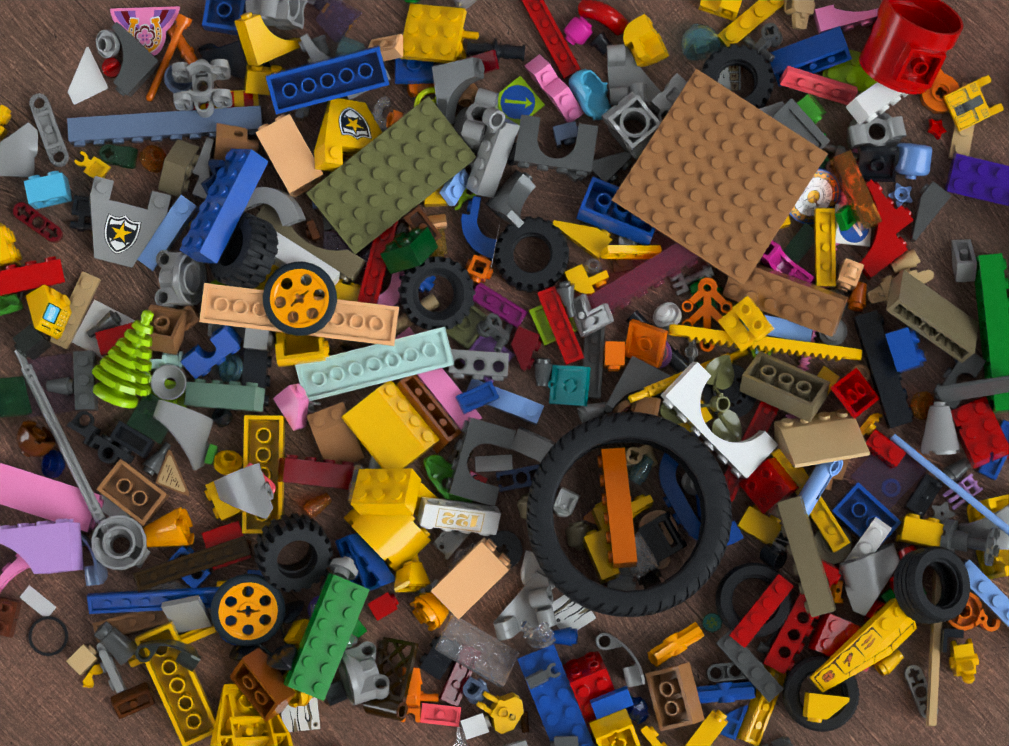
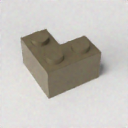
[158,139,200,197]

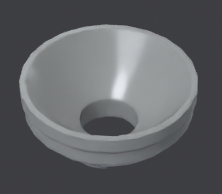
[151,365,187,400]

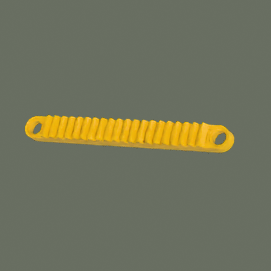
[668,324,862,362]

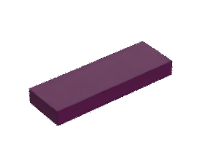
[473,282,528,329]

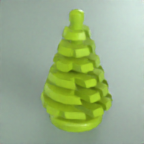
[92,310,154,409]

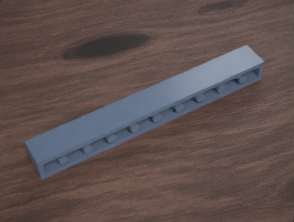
[67,106,263,147]

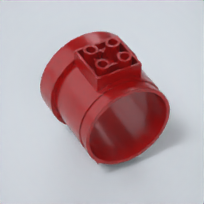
[859,0,964,94]

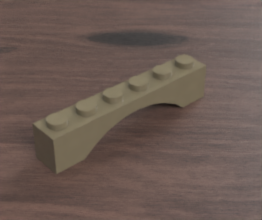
[256,204,367,283]

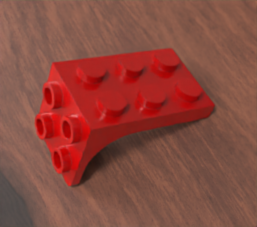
[563,651,618,734]

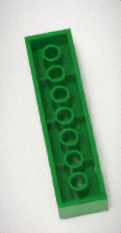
[974,253,1009,413]

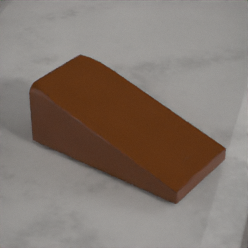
[402,205,442,241]

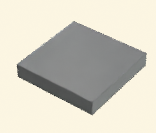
[161,595,213,633]

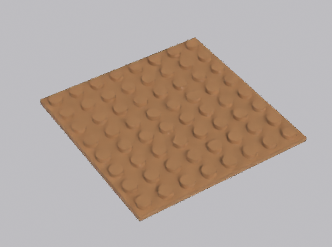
[611,69,828,285]

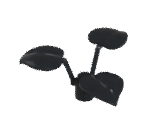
[229,600,305,670]

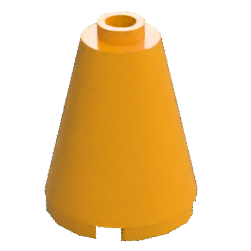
[142,507,194,547]

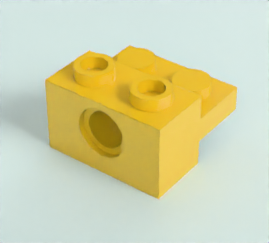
[718,296,775,352]

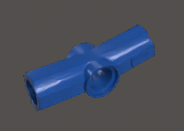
[696,682,756,703]

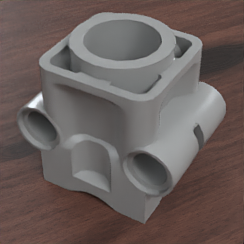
[245,0,308,30]
[647,73,688,122]
[601,92,661,159]

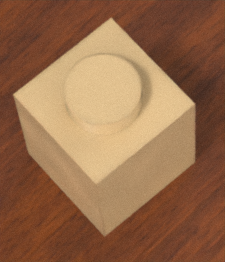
[66,644,99,675]

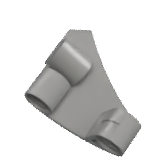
[0,122,38,177]
[959,504,1009,550]
[839,543,900,615]

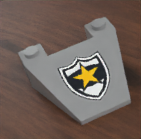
[89,176,171,268]

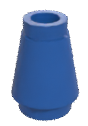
[549,627,578,646]

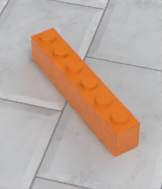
[597,447,638,569]

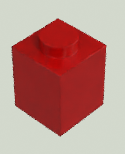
[368,592,399,621]

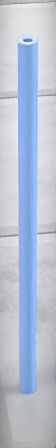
[890,434,1009,535]

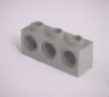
[449,349,509,381]

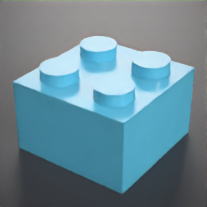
[24,171,73,210]

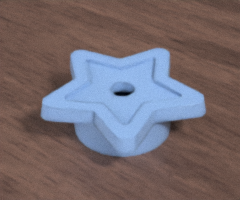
[888,183,913,207]

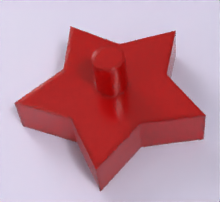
[927,119,947,140]

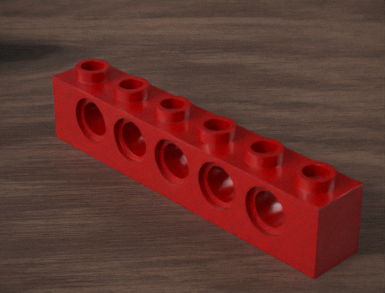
[764,559,841,674]

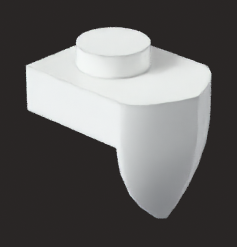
[553,487,580,517]

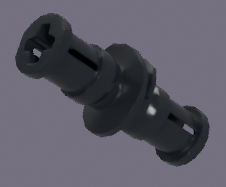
[467,38,526,63]

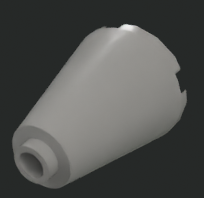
[920,401,960,455]

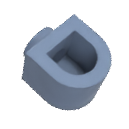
[463,677,489,704]

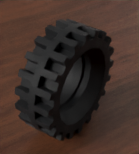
[398,257,475,330]

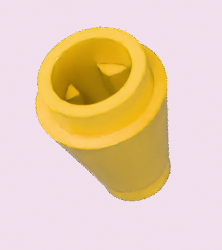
[874,649,904,676]

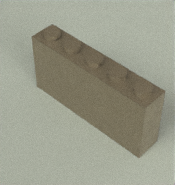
[886,270,979,363]

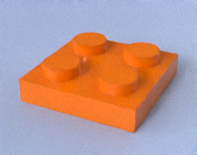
[625,319,668,368]

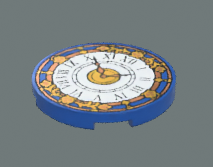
[790,167,840,224]

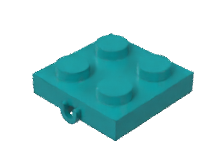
[548,365,591,406]

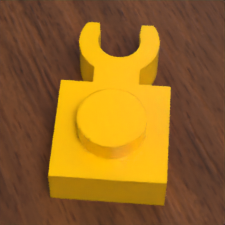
[74,151,111,179]

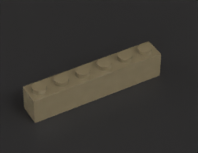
[775,495,836,617]

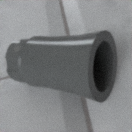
[94,621,137,665]

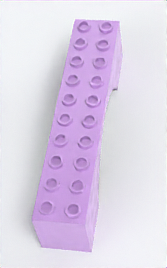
[0,519,84,574]

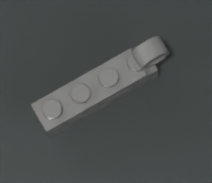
[465,107,520,198]

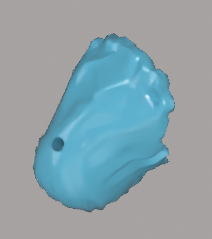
[569,69,611,120]

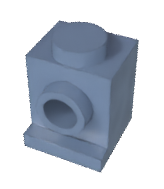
[552,121,579,148]

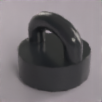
[212,409,233,427]

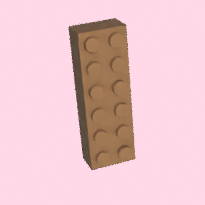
[722,264,848,337]

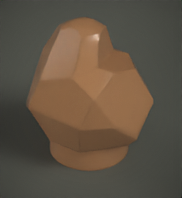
[458,83,478,107]

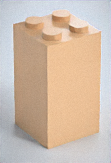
[255,114,325,198]
[431,537,511,620]

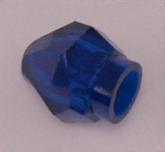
[626,696,650,724]

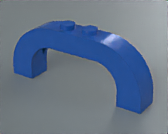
[658,453,744,546]

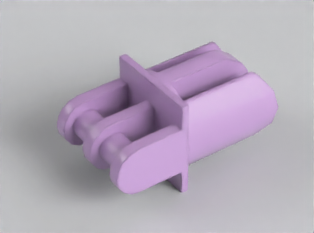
[942,473,983,510]

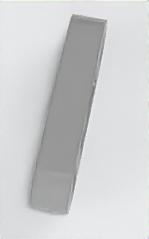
[904,665,938,719]

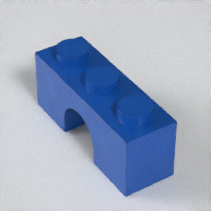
[180,325,242,379]

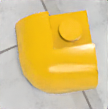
[623,14,670,67]

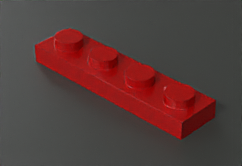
[537,286,584,365]
[729,574,794,648]

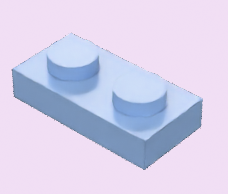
[439,169,469,206]

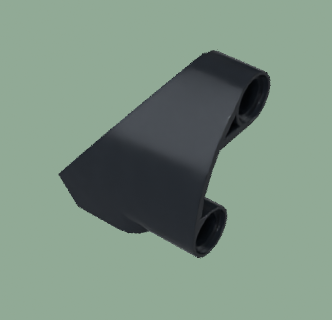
[198,36,271,79]

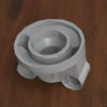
[453,88,499,152]
[846,112,907,158]
[154,250,207,308]
[91,515,151,570]
[338,641,389,706]

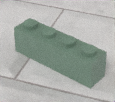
[184,379,265,412]

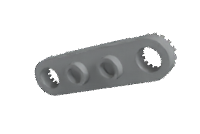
[29,93,69,167]

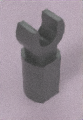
[525,663,561,689]

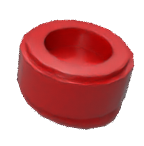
[102,58,122,78]

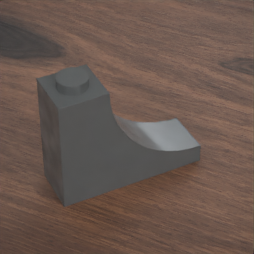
[111,22,161,97]
[432,57,485,125]
[486,170,536,228]
[603,356,670,413]

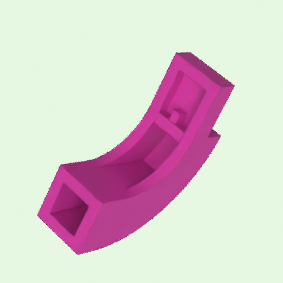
[760,240,815,284]

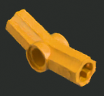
[647,622,705,667]

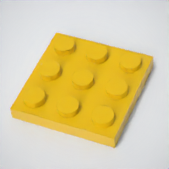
[400,4,467,63]

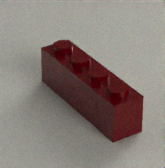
[277,454,360,490]

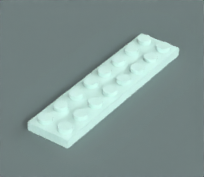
[295,327,455,401]

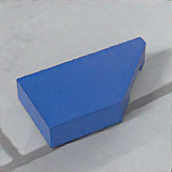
[720,705,749,740]

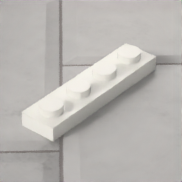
[839,517,892,584]

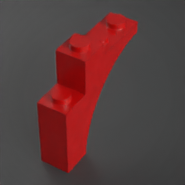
[859,179,914,280]

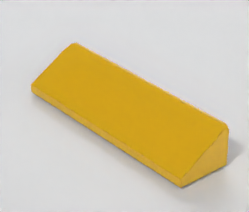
[737,665,787,746]

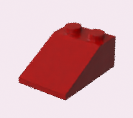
[830,367,880,419]

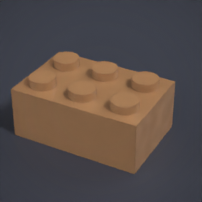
[96,458,170,526]
[645,662,705,731]

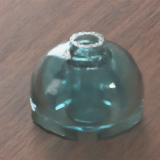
[681,24,721,60]

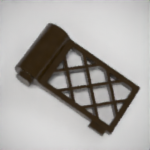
[363,637,419,721]

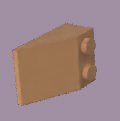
[307,402,365,465]

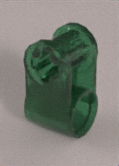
[99,144,138,169]

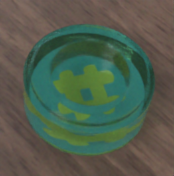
[702,613,722,633]

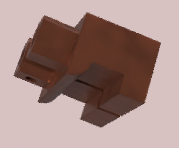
[0,597,22,638]

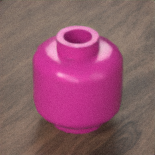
[564,16,592,45]

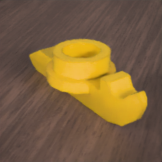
[860,413,882,436]

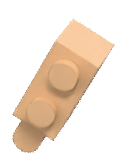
[836,258,864,293]

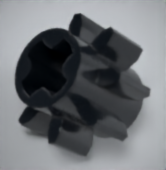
[636,565,662,589]

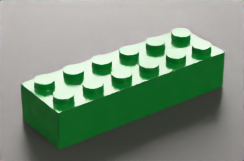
[283,573,370,701]

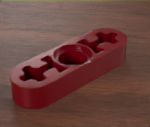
[13,202,63,243]

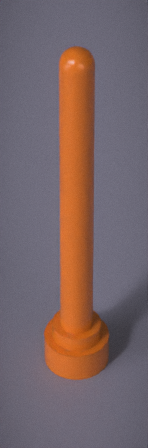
[146,13,192,102]

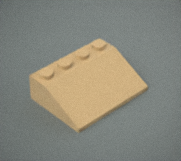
[774,409,870,468]

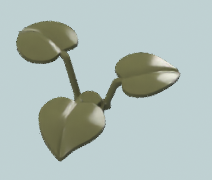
[659,355,742,442]

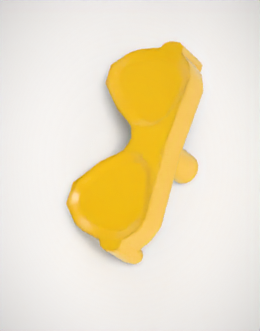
[83,663,103,688]

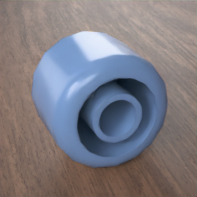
[895,143,933,179]

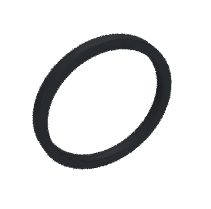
[28,616,68,656]

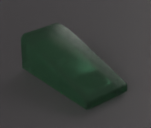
[783,223,815,264]

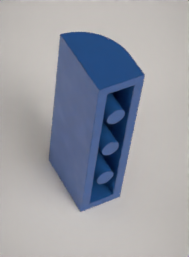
[770,26,852,87]

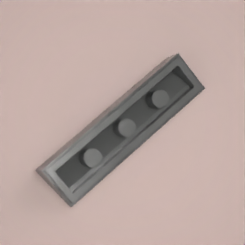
[936,375,1009,402]

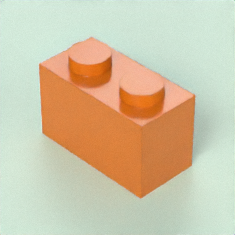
[604,341,625,372]

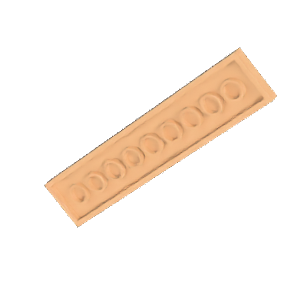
[199,283,399,346]

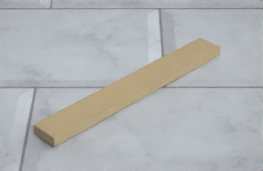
[926,569,942,727]

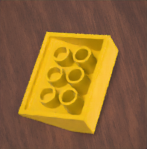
[341,381,439,469]

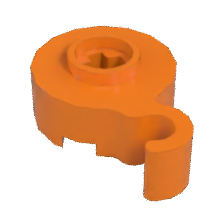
[920,69,959,114]
[946,592,1001,632]

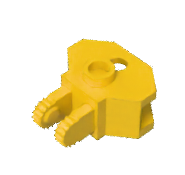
[949,638,979,684]
[476,691,524,734]

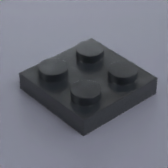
[856,146,900,182]

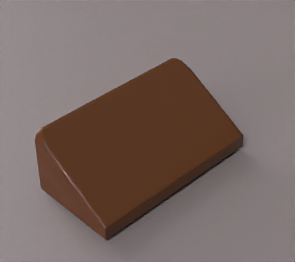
[111,682,156,719]

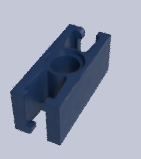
[496,464,540,493]

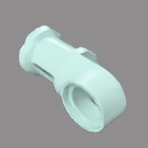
[148,351,184,371]

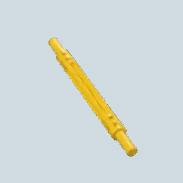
[628,349,748,403]

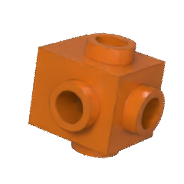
[465,254,494,284]

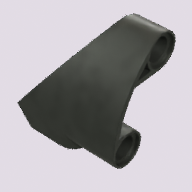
[135,639,202,672]

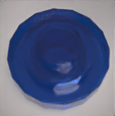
[41,450,65,479]

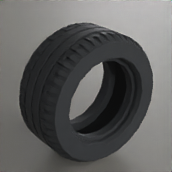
[893,546,970,624]
[715,563,792,638]
[782,656,860,732]

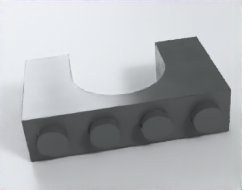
[514,115,598,177]
[445,417,516,506]

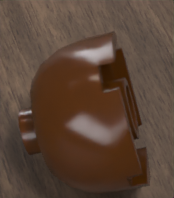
[16,420,56,457]

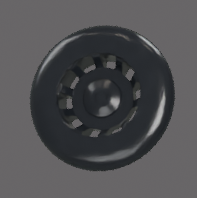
[703,365,757,418]

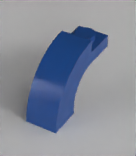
[461,196,496,261]

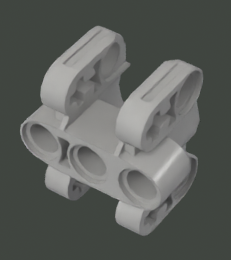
[172,59,232,118]

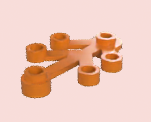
[682,277,733,352]

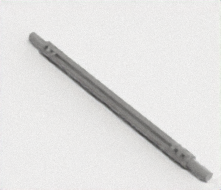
[14,350,113,540]

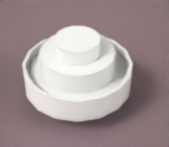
[653,302,682,330]

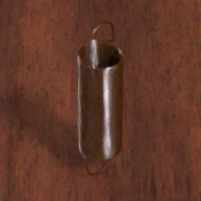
[521,705,529,739]

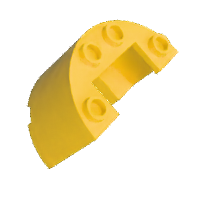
[275,292,329,367]
[343,508,431,572]

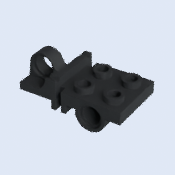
[67,411,135,465]

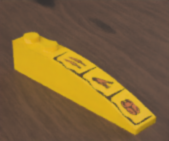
[809,598,917,693]

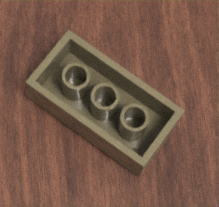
[740,351,830,422]

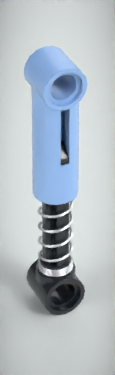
[760,460,843,569]

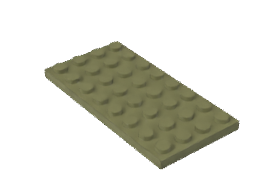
[306,96,477,254]

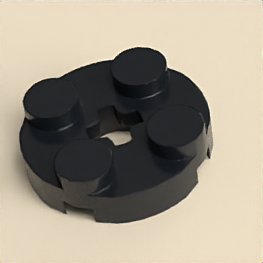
[487,531,523,568]

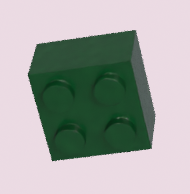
[380,227,438,274]

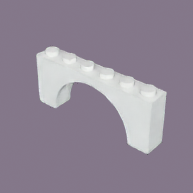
[660,362,778,479]

